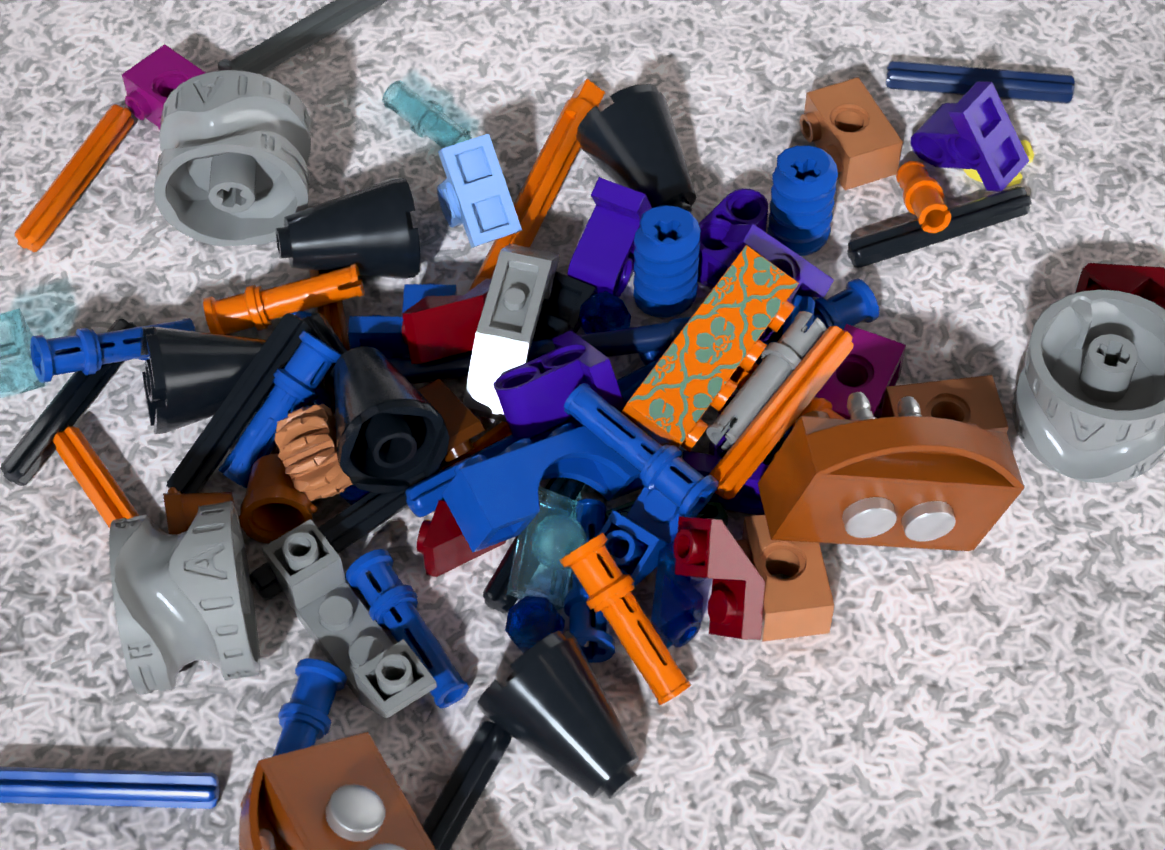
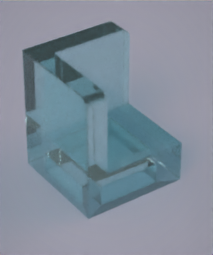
[0,308,45,398]

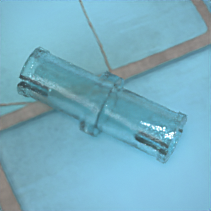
[382,80,471,148]

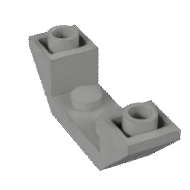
[463,244,560,422]
[262,519,437,719]

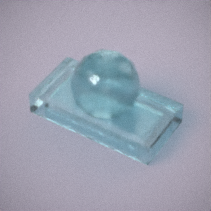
[507,486,587,611]

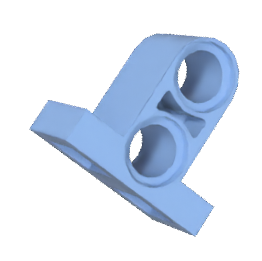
[437,133,522,248]

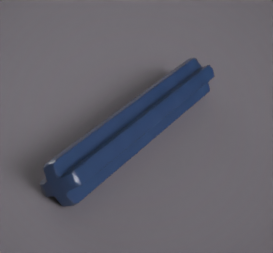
[886,61,1075,104]

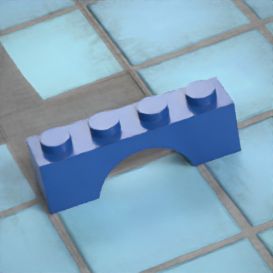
[442,410,644,553]

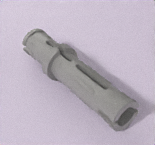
[706,311,827,451]

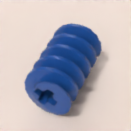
[767,145,838,256]
[633,206,701,318]

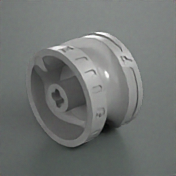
[154,70,311,246]
[1012,289,1165,483]
[109,501,260,695]

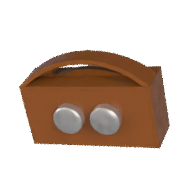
[757,392,1025,551]
[239,732,435,850]

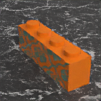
[621,245,799,452]

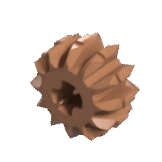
[274,404,353,501]

